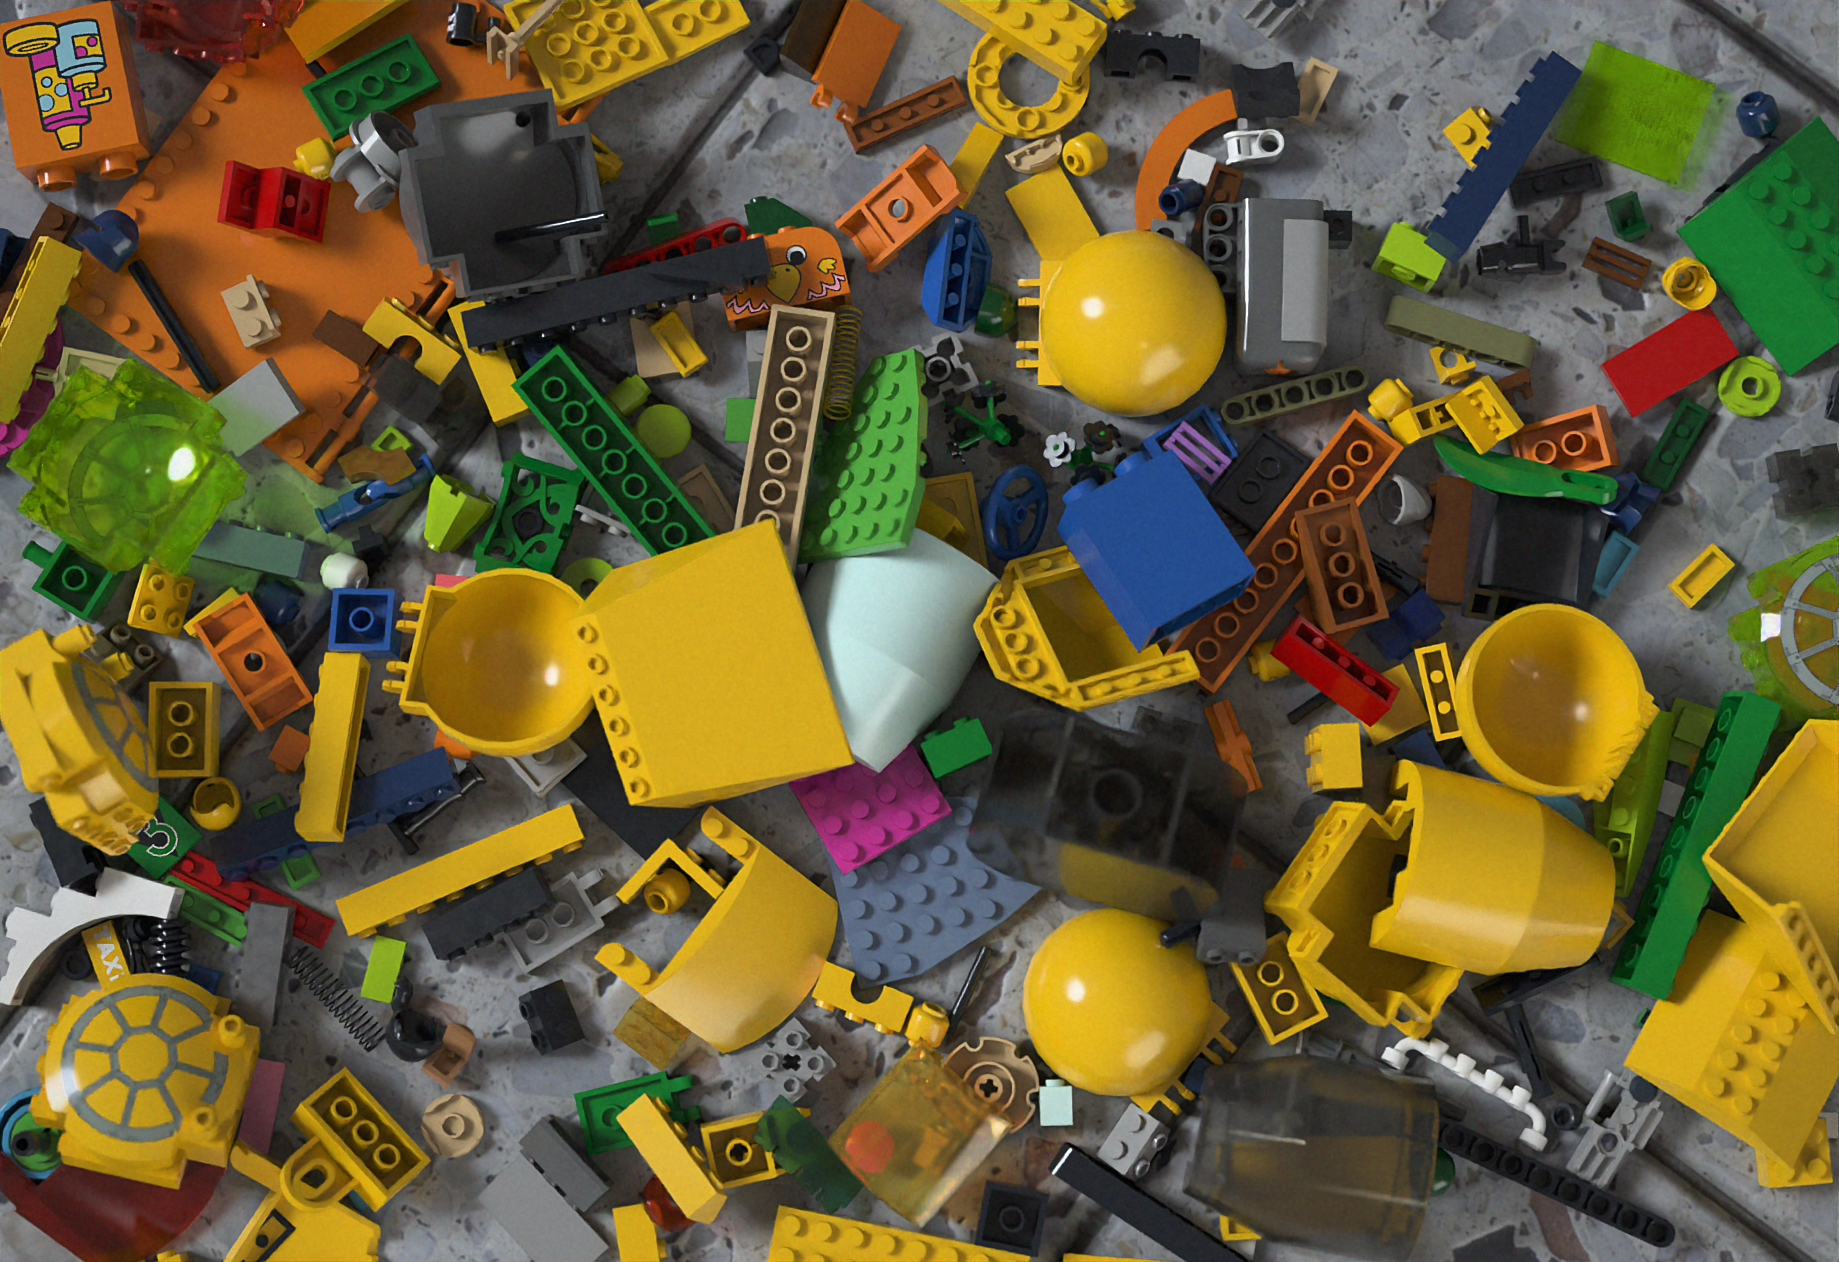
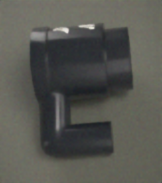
[446,3,501,47]

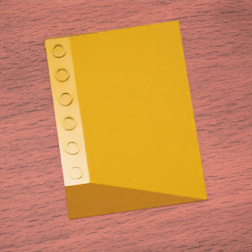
[568,518,855,809]
[1702,719,1839,1035]

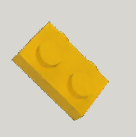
[1442,105,1494,168]

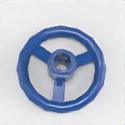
[979,464,1048,562]

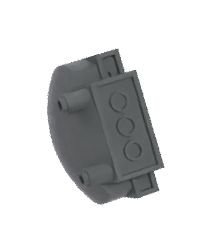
[398,88,608,303]

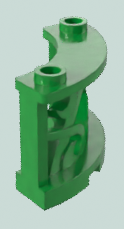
[472,451,586,577]

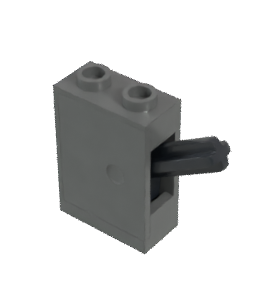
[1159,866,1267,966]

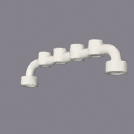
[1381,1037,1548,1152]

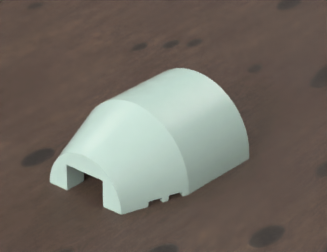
[798,527,1001,773]

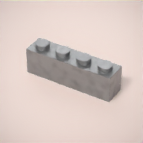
[230,900,297,1034]

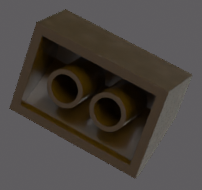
[779,0,847,85]

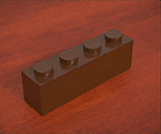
[1417,475,1475,606]

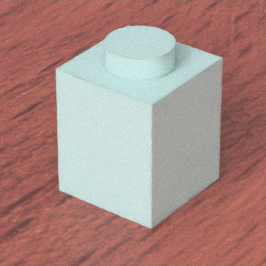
[1039,1079,1073,1126]

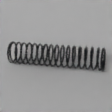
[286,946,386,1053]

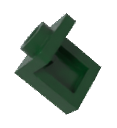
[1604,190,1653,243]

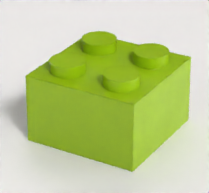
[1370,222,1446,294]

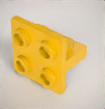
[1445,374,1524,455]
[127,564,195,639]

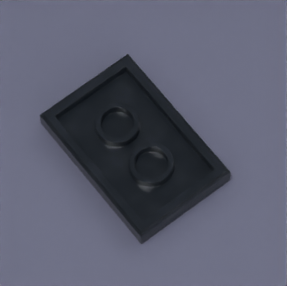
[1206,425,1312,535]

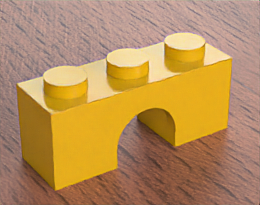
[362,296,462,385]
[811,961,914,1036]

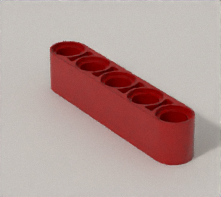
[601,217,747,276]

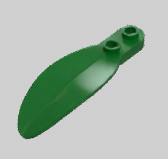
[1433,433,1618,505]

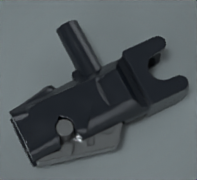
[1476,215,1567,283]

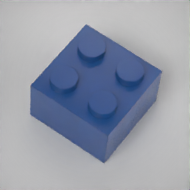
[328,588,405,659]

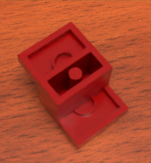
[217,160,331,244]

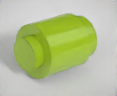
[606,374,652,418]

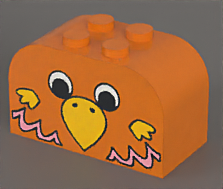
[722,226,852,333]

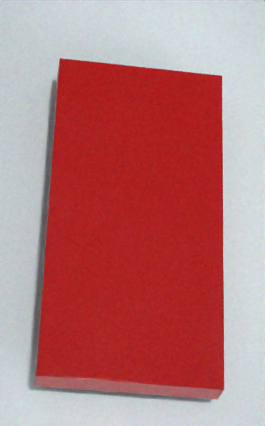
[1600,305,1739,418]

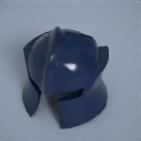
[71,210,140,274]
[1597,470,1662,538]

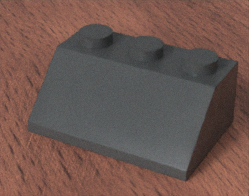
[518,1114,615,1212]

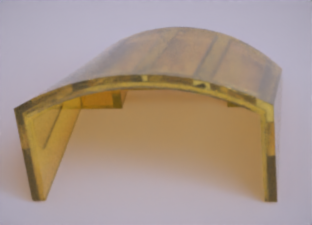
[826,1037,1015,1229]

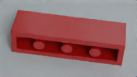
[1269,615,1400,727]

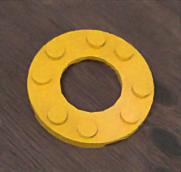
[968,33,1090,139]

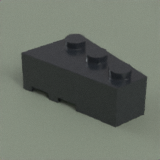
[29,796,110,889]

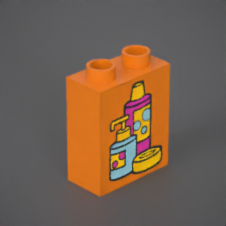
[0,0,154,192]

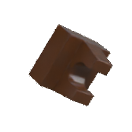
[1495,368,1534,407]

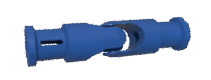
[314,453,438,534]

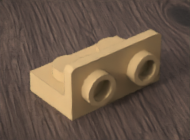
[221,274,282,350]

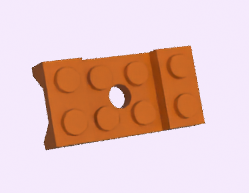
[834,144,969,273]
[192,591,315,732]

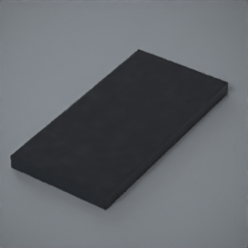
[560,705,705,861]

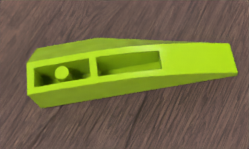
[1593,710,1675,898]

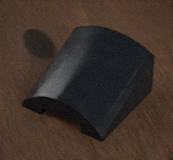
[1461,484,1609,622]

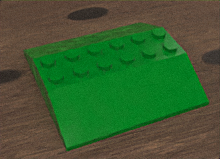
[1676,115,1839,377]

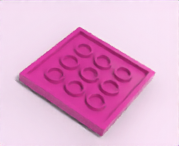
[787,743,952,876]

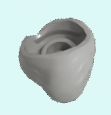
[1375,474,1432,526]

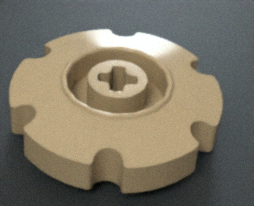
[938,1036,1039,1139]

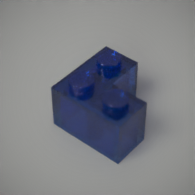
[1365,588,1447,662]

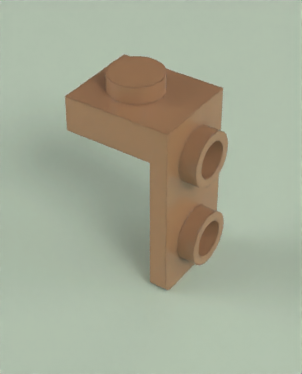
[421,1021,477,1089]

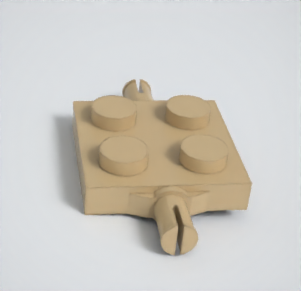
[35,346,144,420]

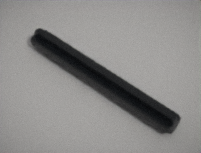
[128,259,221,394]

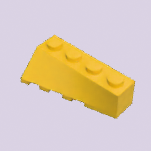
[616,1093,728,1225]

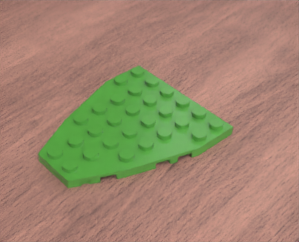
[796,348,928,565]

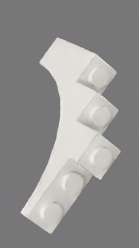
[0,867,186,1005]

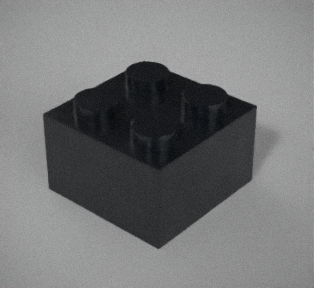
[974,1178,1050,1257]

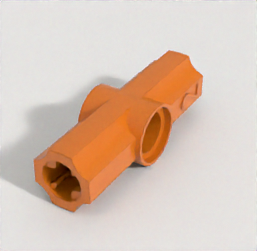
[1203,699,1263,797]

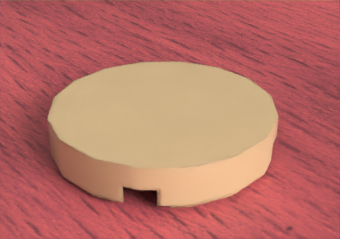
[421,1094,485,1157]

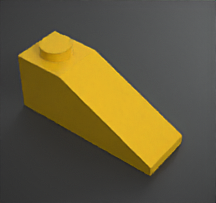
[950,122,1004,212]
[1388,390,1462,448]

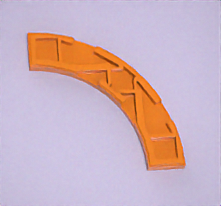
[1134,88,1237,231]

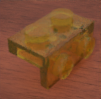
[612,995,691,1071]

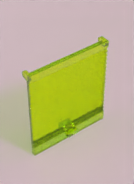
[1555,40,1716,188]

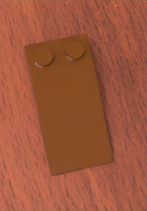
[1295,496,1389,635]

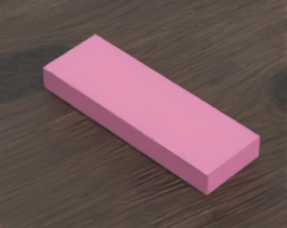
[238,1058,287,1155]

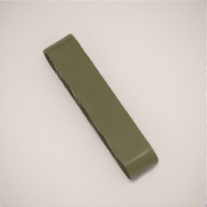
[1383,296,1537,372]
[1218,364,1369,429]

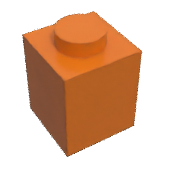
[268,725,311,776]

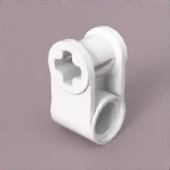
[1224,129,1284,168]

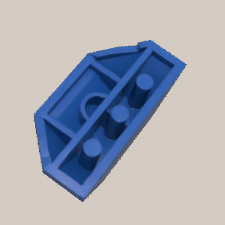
[921,208,993,334]

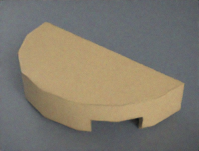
[1005,131,1064,174]

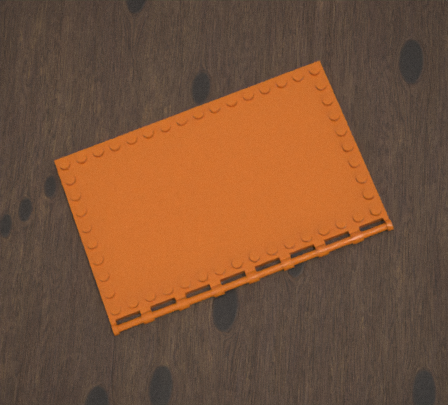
[66,0,612,485]

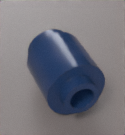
[1158,179,1203,216]

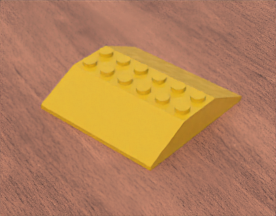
[1623,909,1839,1170]

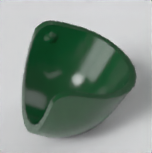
[974,282,1019,338]

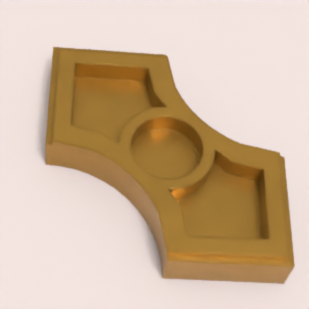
[337,444,417,487]

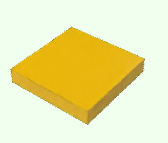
[1359,663,1430,747]

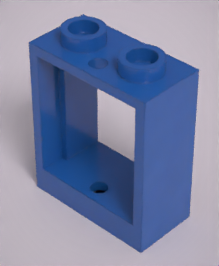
[1140,403,1239,484]

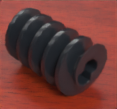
[149,919,191,978]

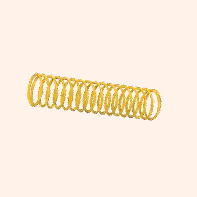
[822,305,862,420]

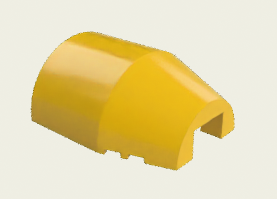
[1369,759,1616,975]

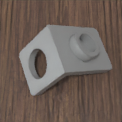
[1150,218,1192,249]

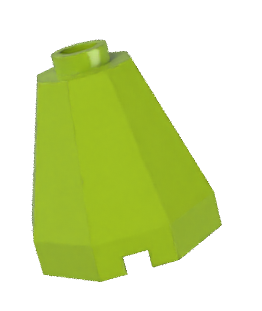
[424,474,497,554]

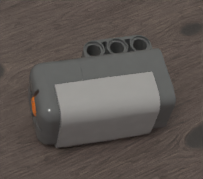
[1202,198,1329,378]

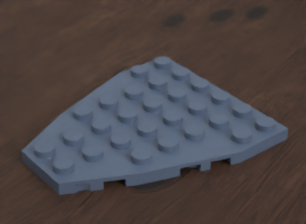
[824,795,1058,989]

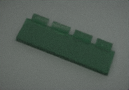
[752,1095,869,1215]

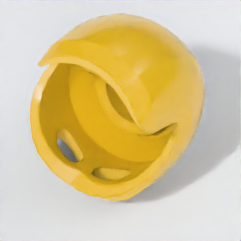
[1661,256,1717,311]
[189,777,242,831]

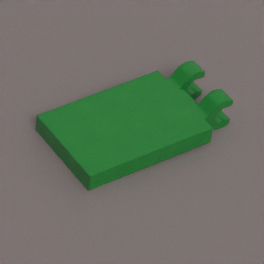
[574,1070,702,1156]

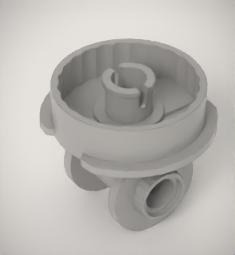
[330,110,419,213]

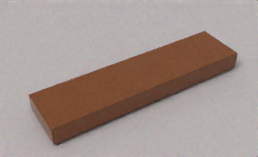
[843,75,967,154]

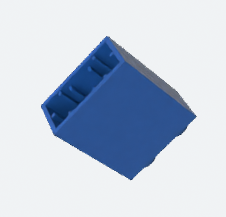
[1056,448,1256,653]

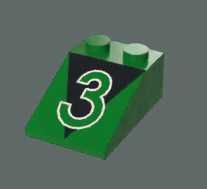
[126,789,204,881]

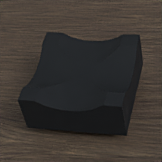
[1230,62,1301,120]

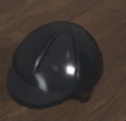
[385,976,443,1063]

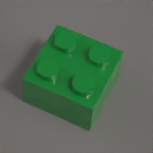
[920,715,994,782]

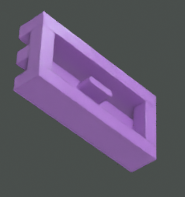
[1163,421,1232,486]

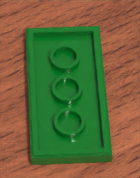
[301,32,441,143]

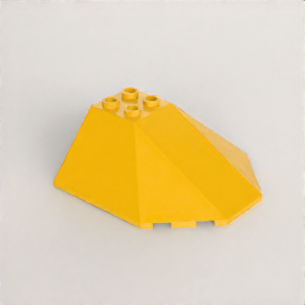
[973,545,1201,712]

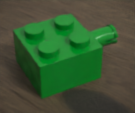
[22,536,127,625]

